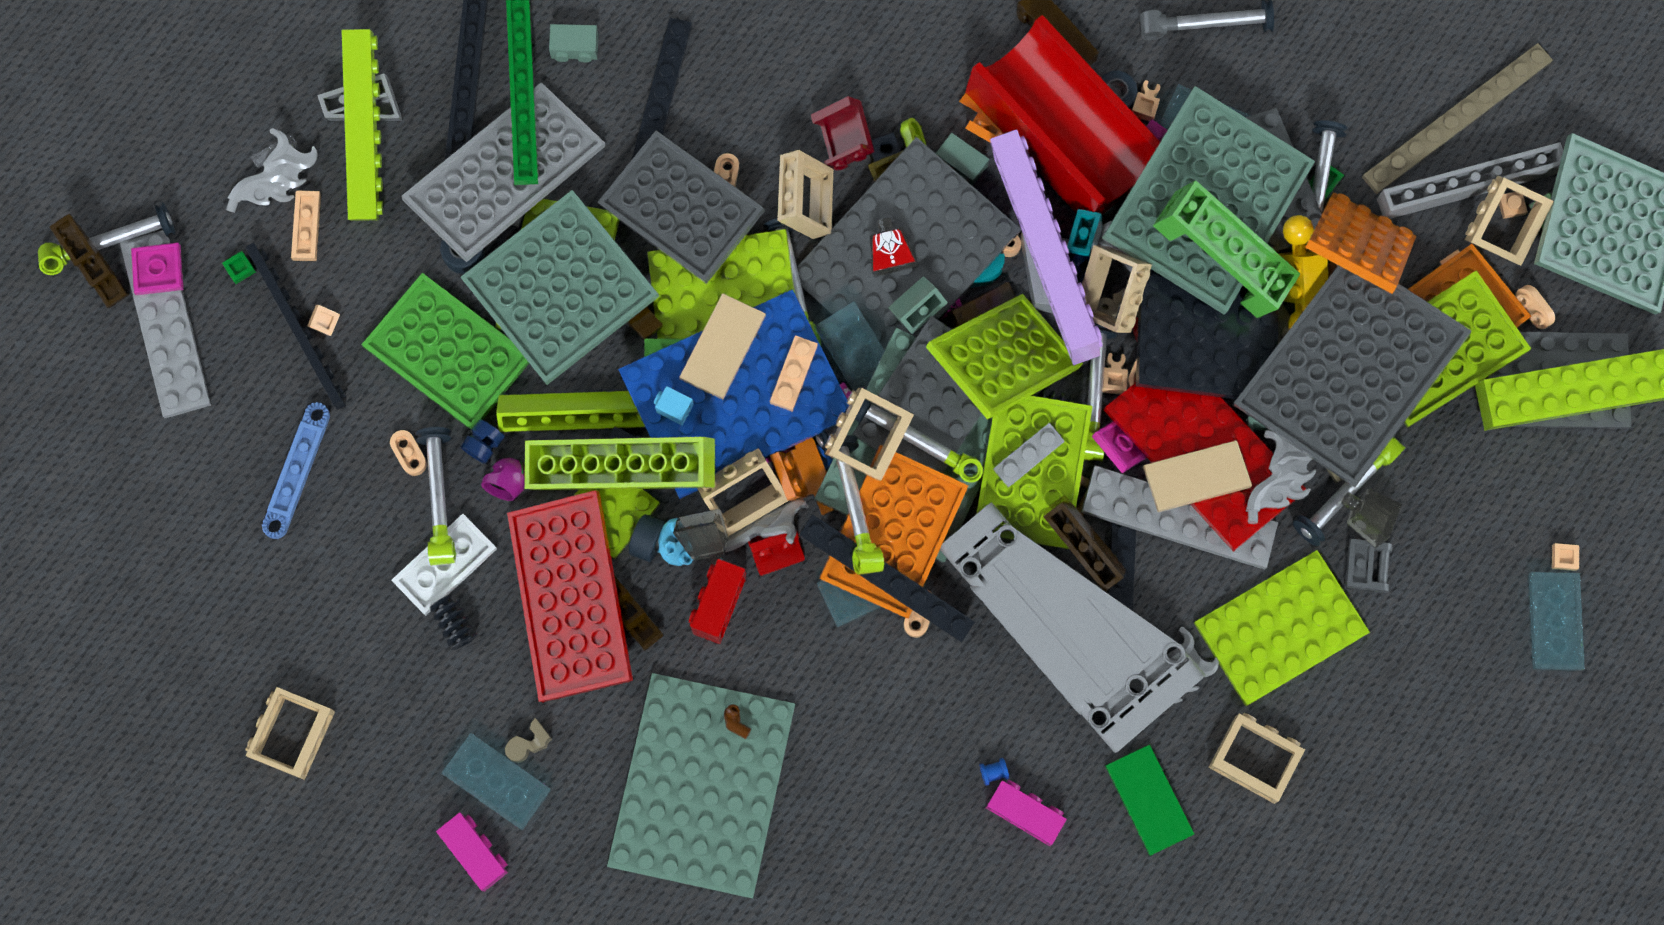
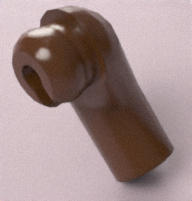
[724,704,752,740]

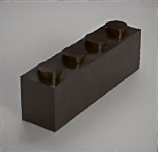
[1016,0,1099,66]
[1043,495,1126,591]

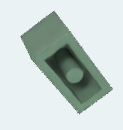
[549,24,599,62]
[935,133,989,186]
[888,276,948,334]

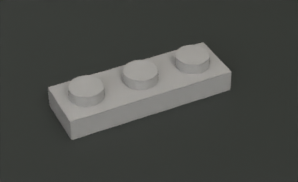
[993,423,1065,488]

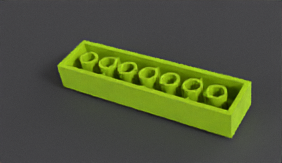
[1475,349,1664,431]
[525,437,715,490]

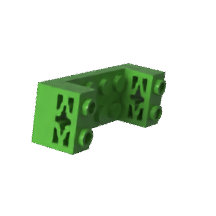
[1153,180,1300,318]

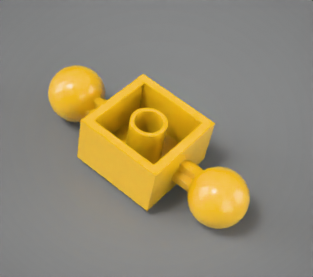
[1278,215,1328,330]

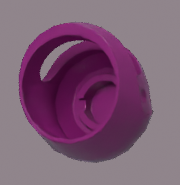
[481,458,525,501]

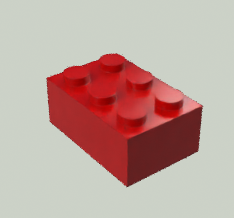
[689,559,747,644]

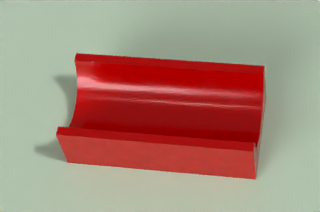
[965,15,1160,215]

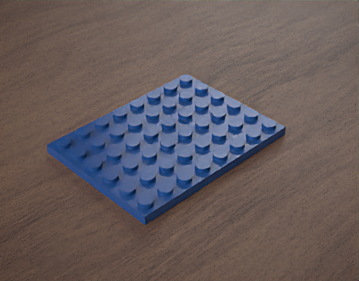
[618,289,849,499]

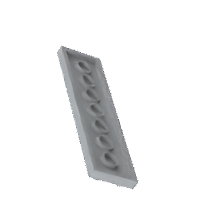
[120,230,211,418]
[1081,466,1278,569]

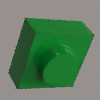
[222,251,256,284]

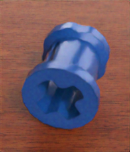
[979,758,1009,786]

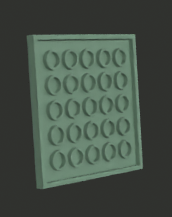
[1534,133,1664,314]
[461,190,659,385]

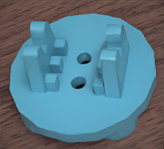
[657,517,699,566]

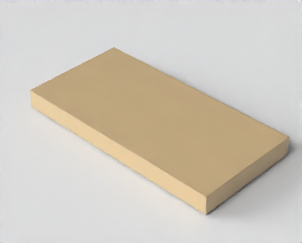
[679,293,766,400]
[1143,441,1252,512]

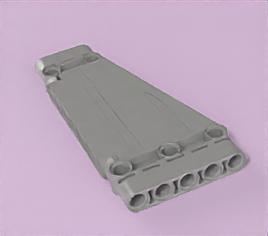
[940,502,1206,753]

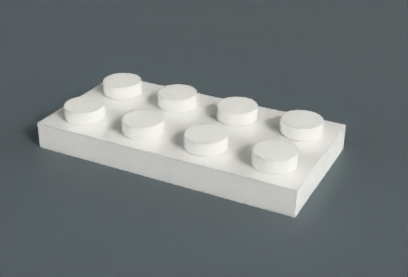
[392,514,497,616]

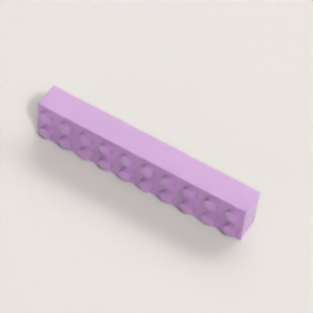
[990,129,1103,365]

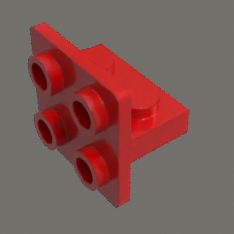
[748,532,805,576]

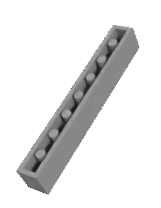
[1377,142,1563,219]

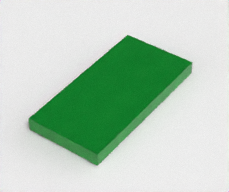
[1105,745,1194,856]

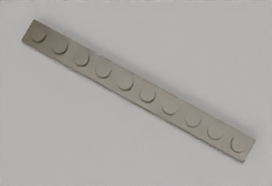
[1362,43,1553,194]

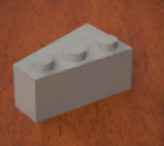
[317,74,403,121]
[1020,233,1069,313]

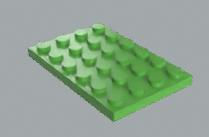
[361,273,529,431]

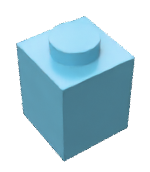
[654,386,694,425]

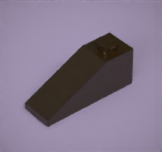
[946,282,1016,328]

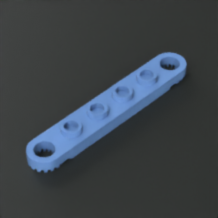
[262,402,330,539]

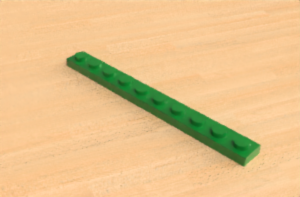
[506,0,538,185]

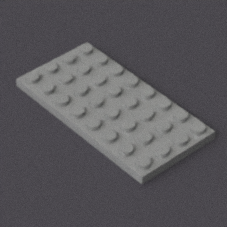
[402,83,605,262]

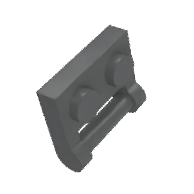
[1345,538,1393,593]

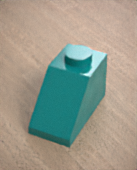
[1067,209,1103,257]

